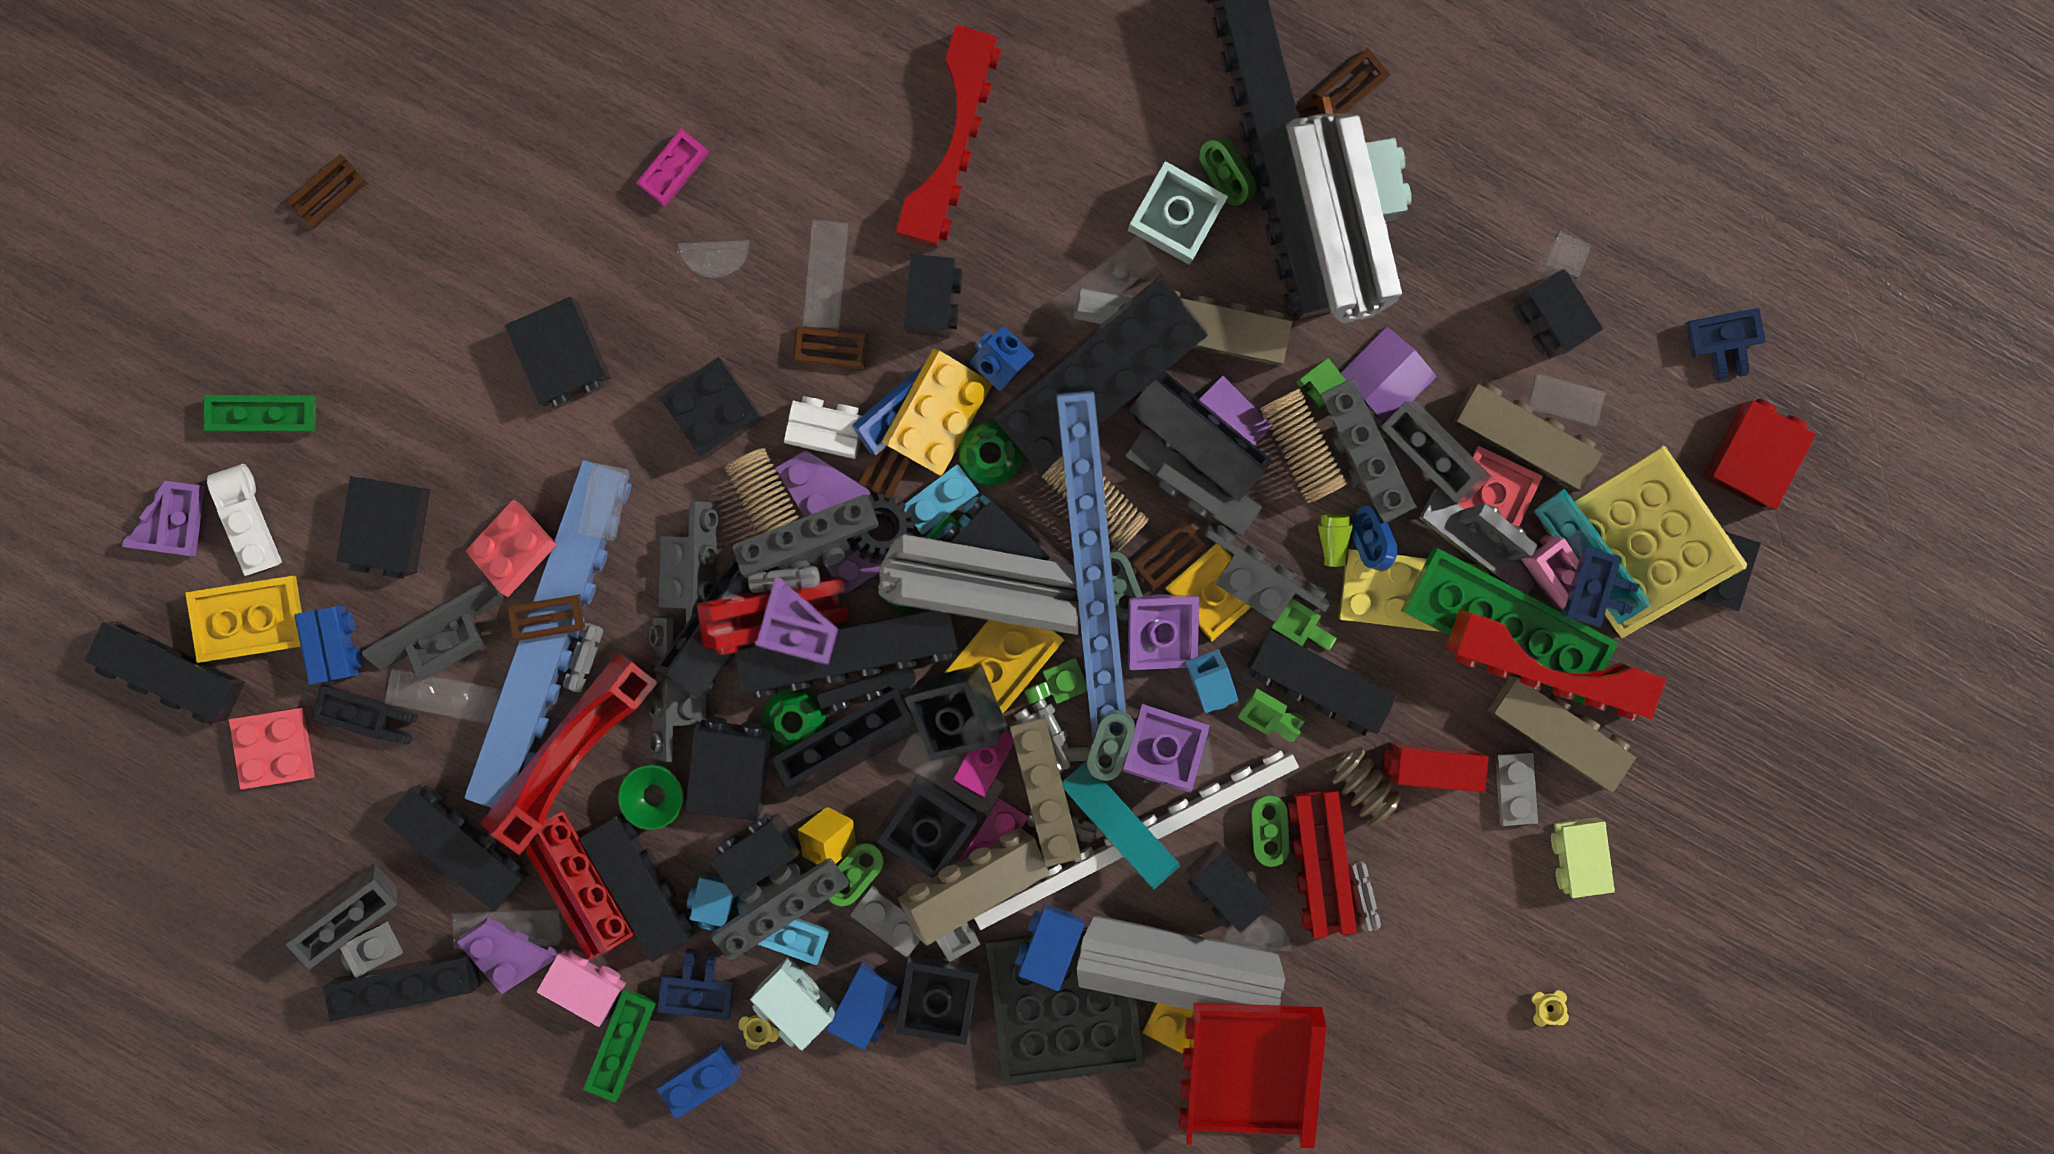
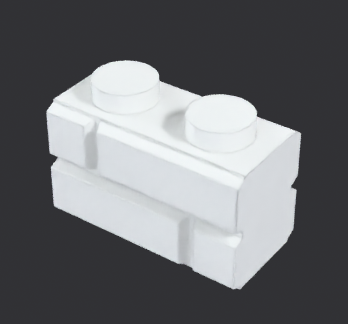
[784,396,862,459]

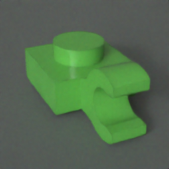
[1271,598,1337,650]
[1023,657,1087,704]
[1237,688,1306,742]

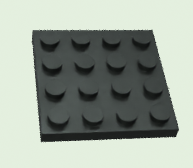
[986,929,1145,1085]

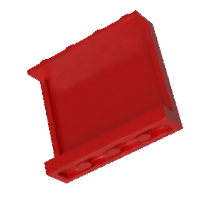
[1178,1003,1327,1149]

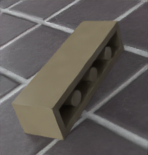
[1175,291,1292,367]
[1450,382,1603,492]
[1487,676,1637,793]
[1010,715,1081,867]
[898,828,1050,946]

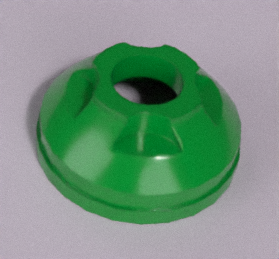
[958,422,1023,486]
[762,689,827,751]
[618,765,684,830]

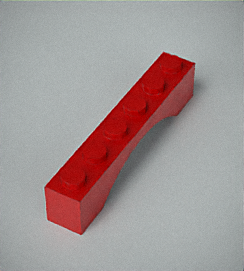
[896,24,1002,248]
[1445,609,1666,721]
[480,653,657,855]

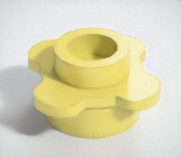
[1532,990,1569,1027]
[738,1014,779,1050]

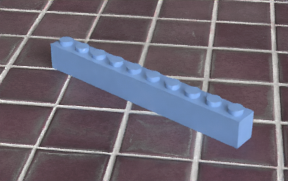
[464,460,632,808]

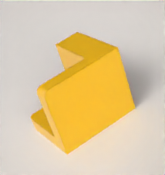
[798,807,857,865]

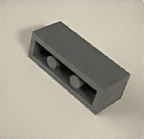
[1381,401,1492,503]
[285,863,397,970]

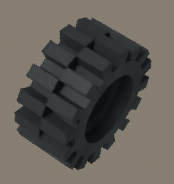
[847,494,914,564]

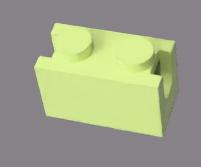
[1551,817,1615,898]

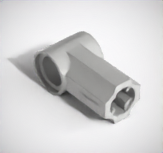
[1073,287,1133,324]

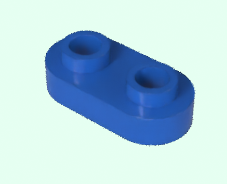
[1350,506,1397,571]

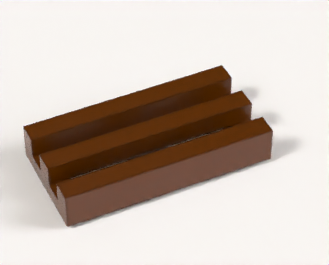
[1312,48,1391,114]
[287,154,367,229]
[792,326,868,370]
[859,446,912,499]
[1130,518,1208,591]
[507,594,586,642]

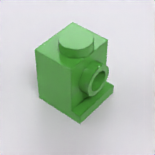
[1296,358,1347,411]

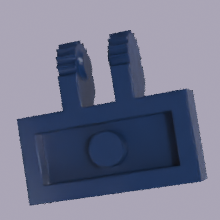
[1685,308,1766,381]
[1563,547,1640,627]
[658,949,734,1020]

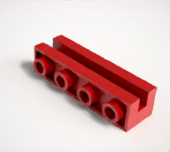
[697,576,849,654]
[1287,788,1357,939]
[525,811,634,960]

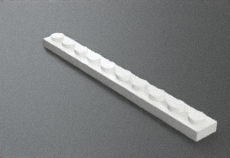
[974,750,1299,930]

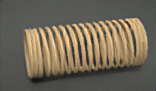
[1259,389,1347,503]
[724,448,799,534]
[1042,455,1148,551]

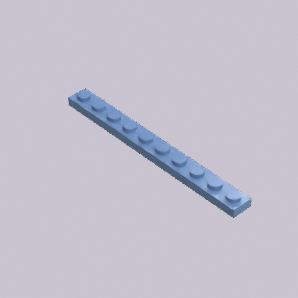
[1057,391,1126,739]

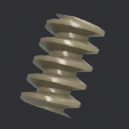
[1324,747,1401,828]

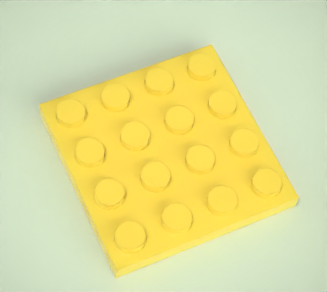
[1541,445,1747,639]

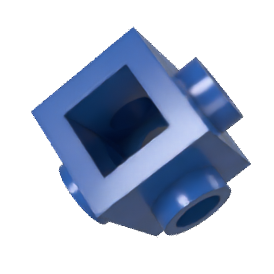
[969,326,1034,392]

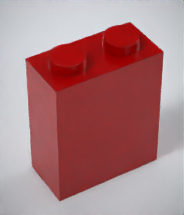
[1702,399,1816,511]
[1382,742,1489,792]

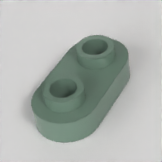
[1110,551,1143,620]
[1087,710,1135,781]

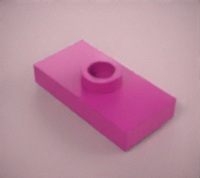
[636,128,710,208]
[952,730,1014,799]

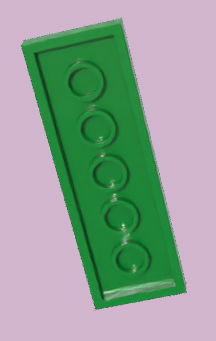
[1401,547,1618,706]

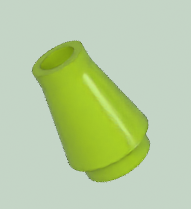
[1317,514,1353,567]

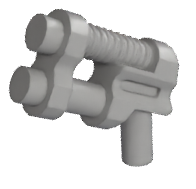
[1014,699,1091,773]

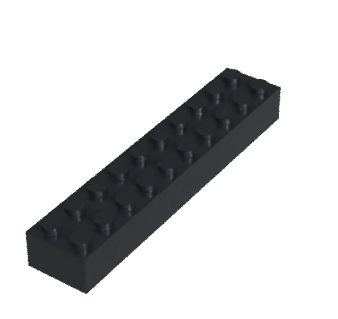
[1206,0,1331,321]

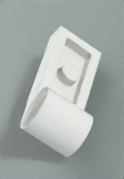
[207,464,282,576]

